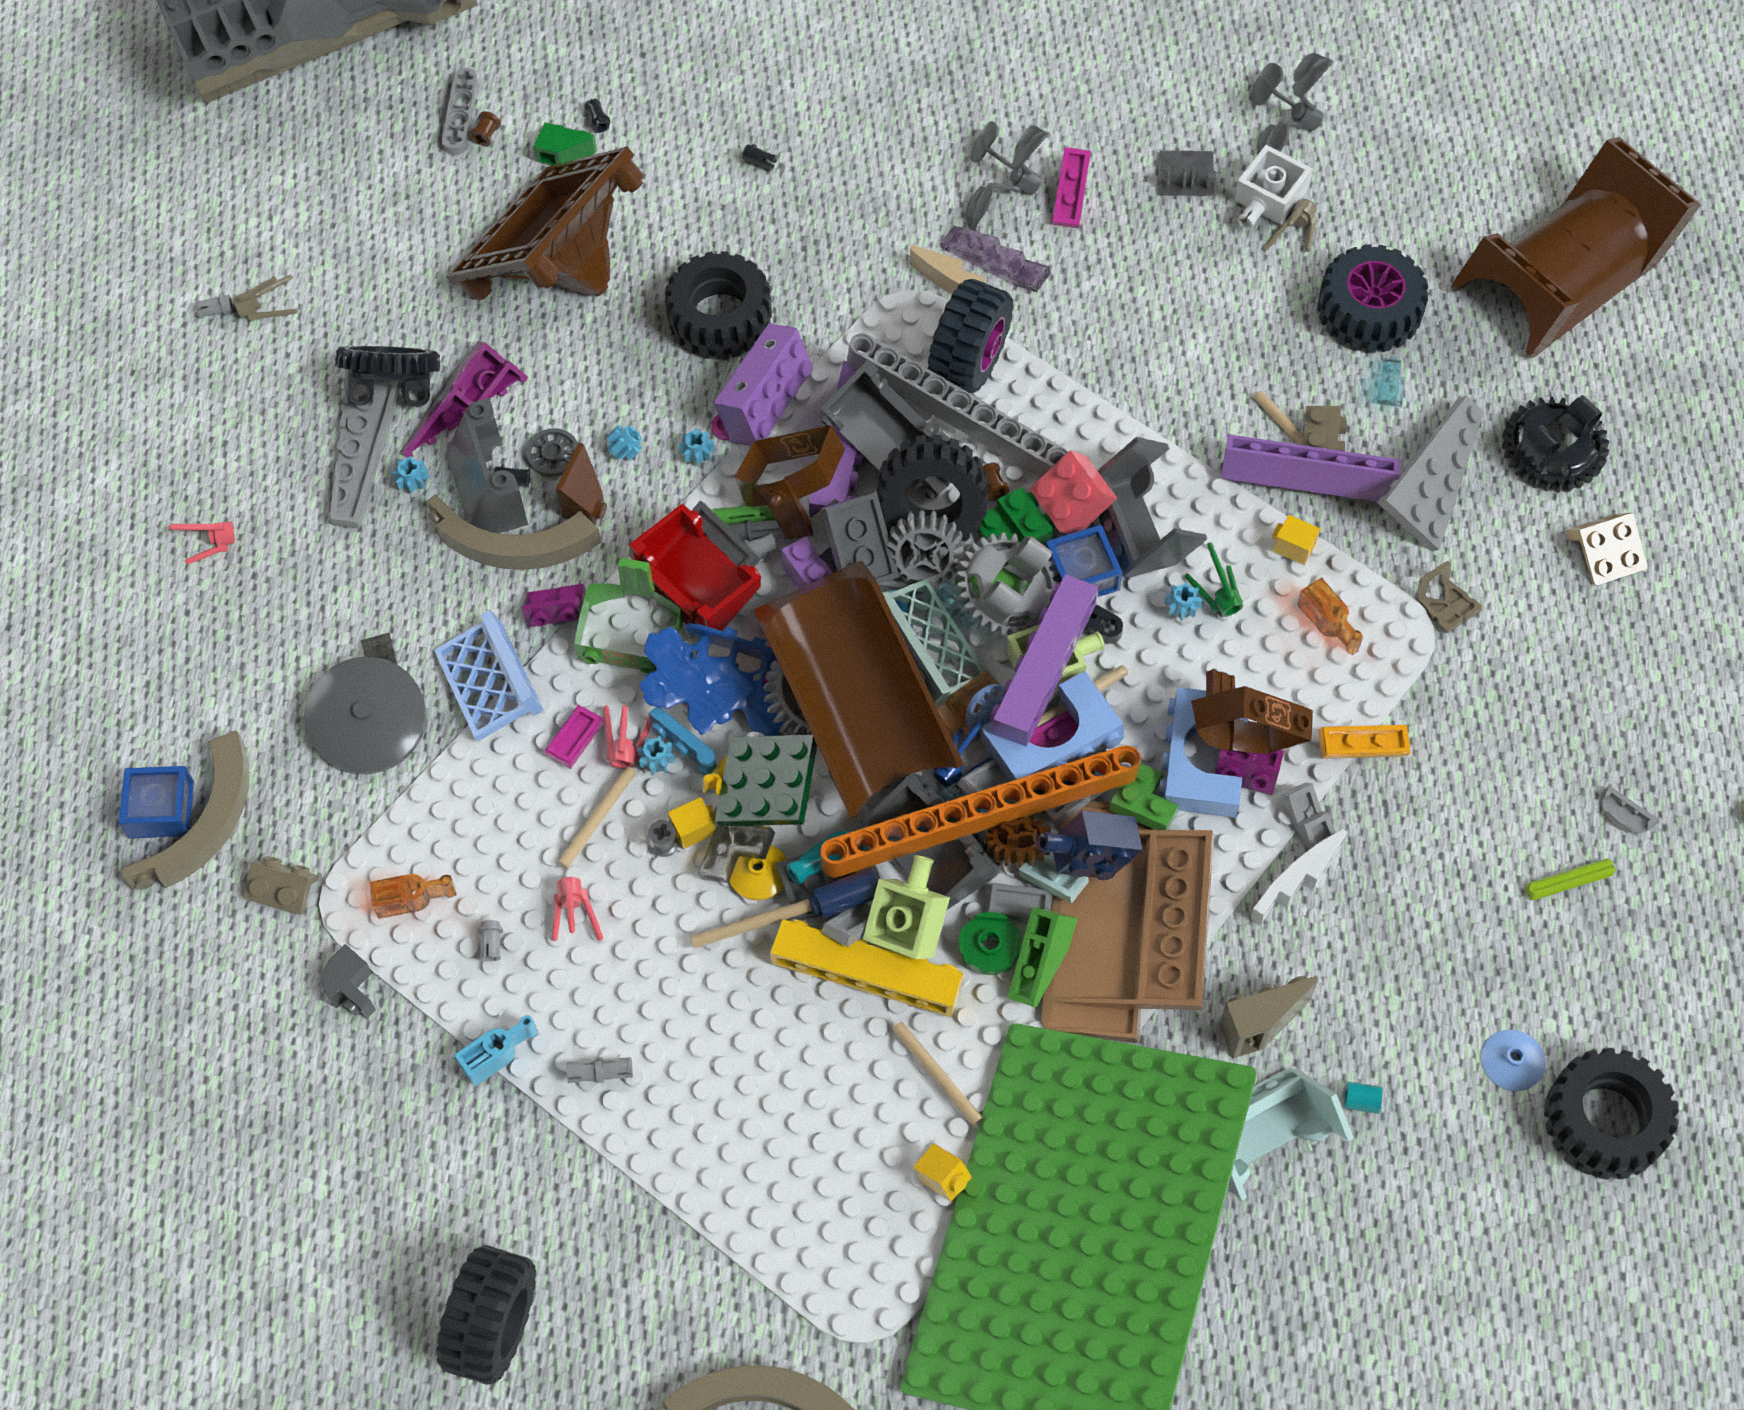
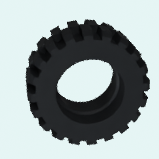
[665,251,772,359]
[876,434,988,550]
[1544,1048,1679,1180]
[436,1245,537,1385]

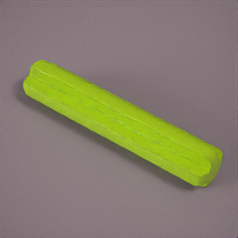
[1526,858,1616,900]

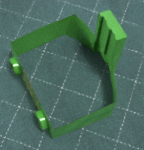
[574,558,683,675]

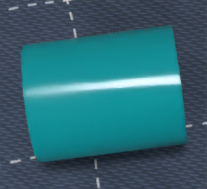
[1344,1081,1383,1114]

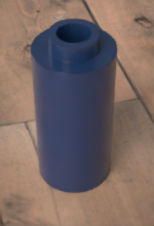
[808,868,878,919]

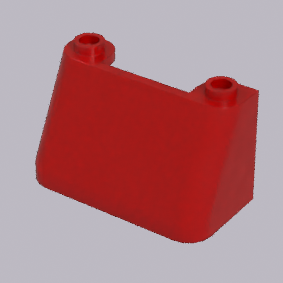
[629,503,762,632]

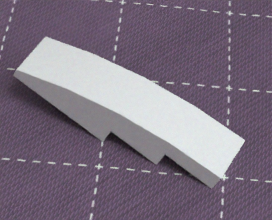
[1250,829,1348,925]

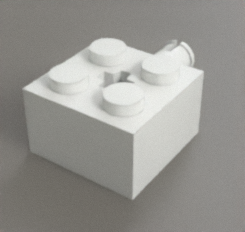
[1234,145,1313,229]

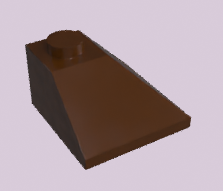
[556,443,607,525]

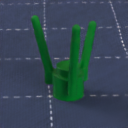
[1185,542,1243,617]

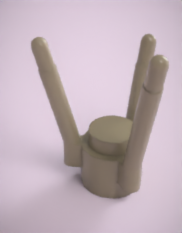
[1262,199,1318,252]
[233,275,298,322]

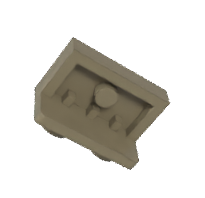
[1303,406,1347,451]
[243,856,319,915]

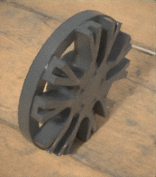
[526,428,578,477]

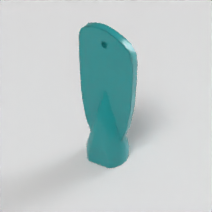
[786,831,860,885]

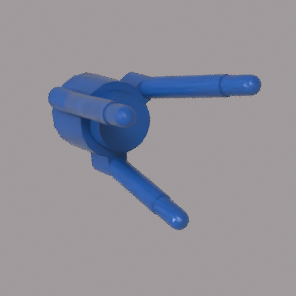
[932,718,993,789]

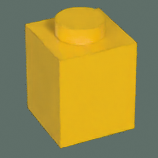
[1272,514,1321,565]
[668,797,716,850]
[913,1143,972,1202]

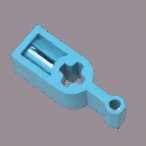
[454,1015,538,1087]

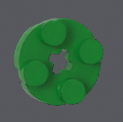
[959,912,1022,975]

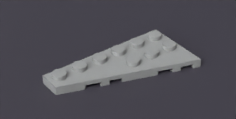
[1377,396,1484,551]

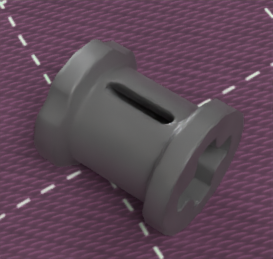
[648,820,679,857]

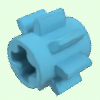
[607,425,642,461]
[679,428,715,466]
[392,456,430,493]
[1165,582,1203,621]
[637,736,675,775]

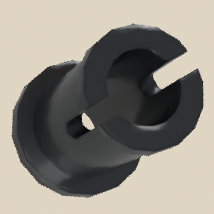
[584,99,610,133]
[742,144,778,172]
[494,464,531,487]

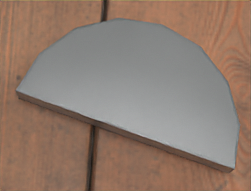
[1602,785,1660,834]

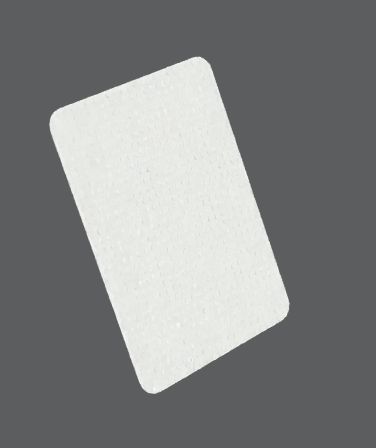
[319,290,1435,1344]

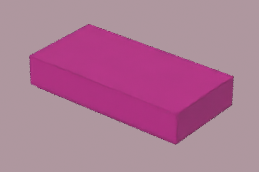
[545,705,604,769]

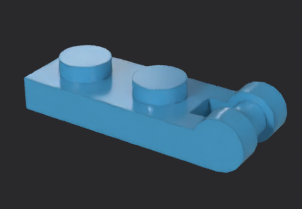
[649,707,717,776]

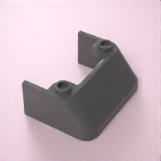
[1093,437,1208,578]

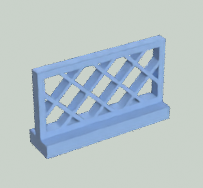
[434,610,544,741]

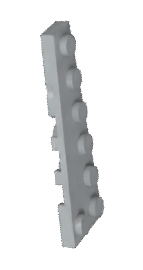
[330,380,401,528]

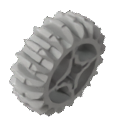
[886,510,965,586]

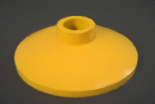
[728,843,787,901]

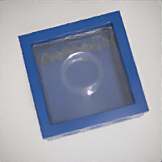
[1046,525,1123,597]
[119,766,194,839]

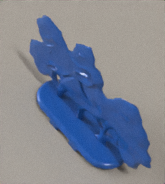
[639,624,797,736]

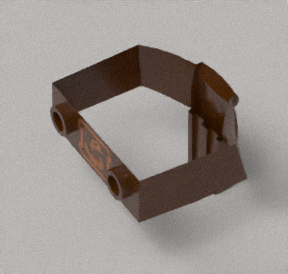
[734,425,846,540]
[1191,668,1313,754]

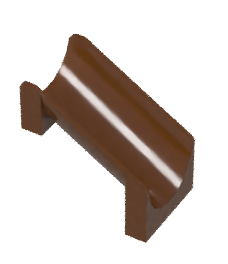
[1451,137,1702,358]
[753,560,964,818]

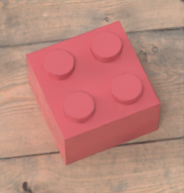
[1029,450,1118,534]

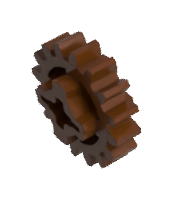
[985,815,1051,868]

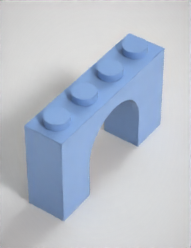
[981,671,1124,792]
[1158,687,1248,818]

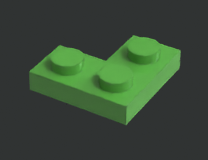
[1109,763,1179,830]

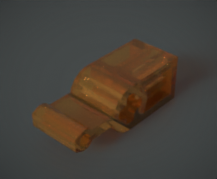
[1297,577,1363,655]
[937,670,1000,737]
[369,874,457,919]

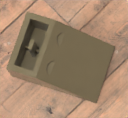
[1220,976,1318,1059]

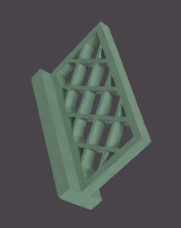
[883,579,989,705]

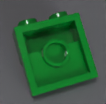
[977,487,1055,567]

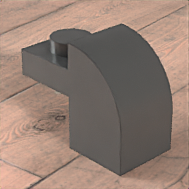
[322,944,376,1019]

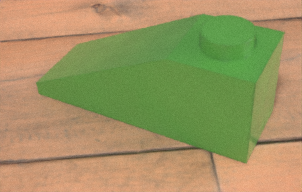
[1007,907,1078,1007]

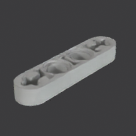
[442,68,479,155]

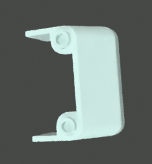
[1228,1069,1354,1201]

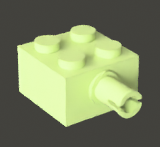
[1006,624,1105,685]
[862,855,950,959]

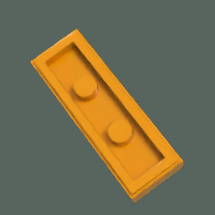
[1318,725,1411,759]

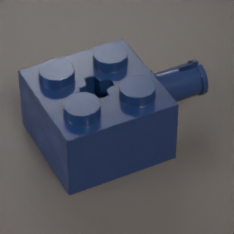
[1038,810,1143,880]

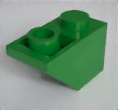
[533,122,597,166]

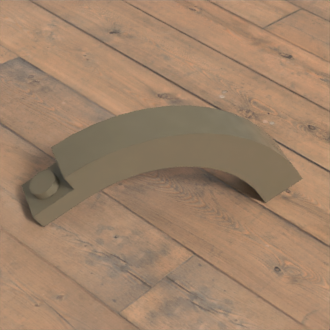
[427,494,601,570]
[121,730,249,890]
[663,1365,855,1410]

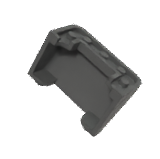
[819,359,950,472]
[447,398,528,534]
[859,772,1004,911]

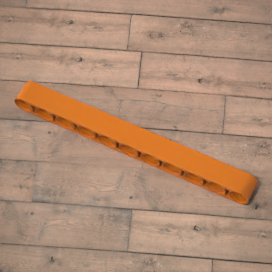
[821,745,1141,877]

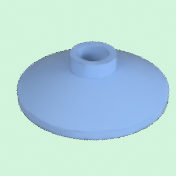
[1481,1030,1546,1091]

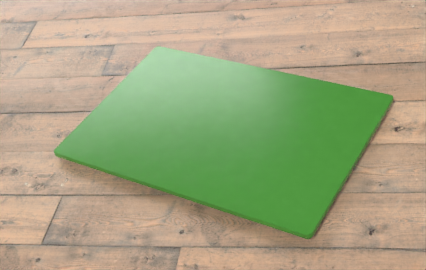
[900,1023,1257,1410]

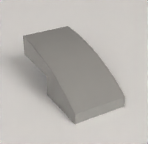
[1282,782,1335,850]

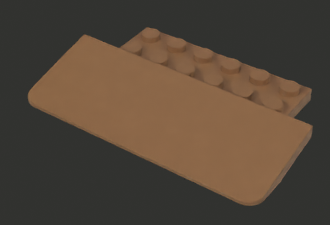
[1041,802,1214,1043]

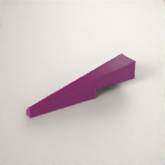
[400,341,529,458]

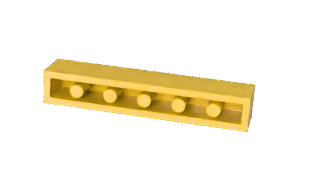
[770,919,963,1018]

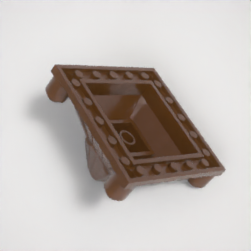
[446,146,644,300]

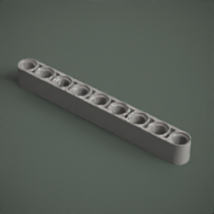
[847,333,1068,477]

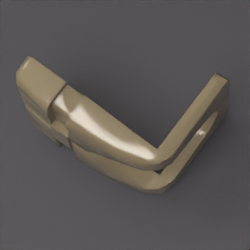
[1417,561,1482,633]

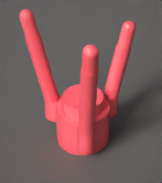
[168,521,235,564]
[603,705,651,769]
[552,877,603,941]

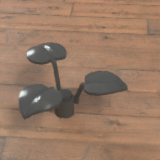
[1251,53,1334,155]
[966,121,1050,233]

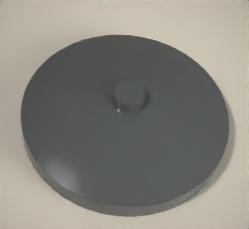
[304,657,426,775]

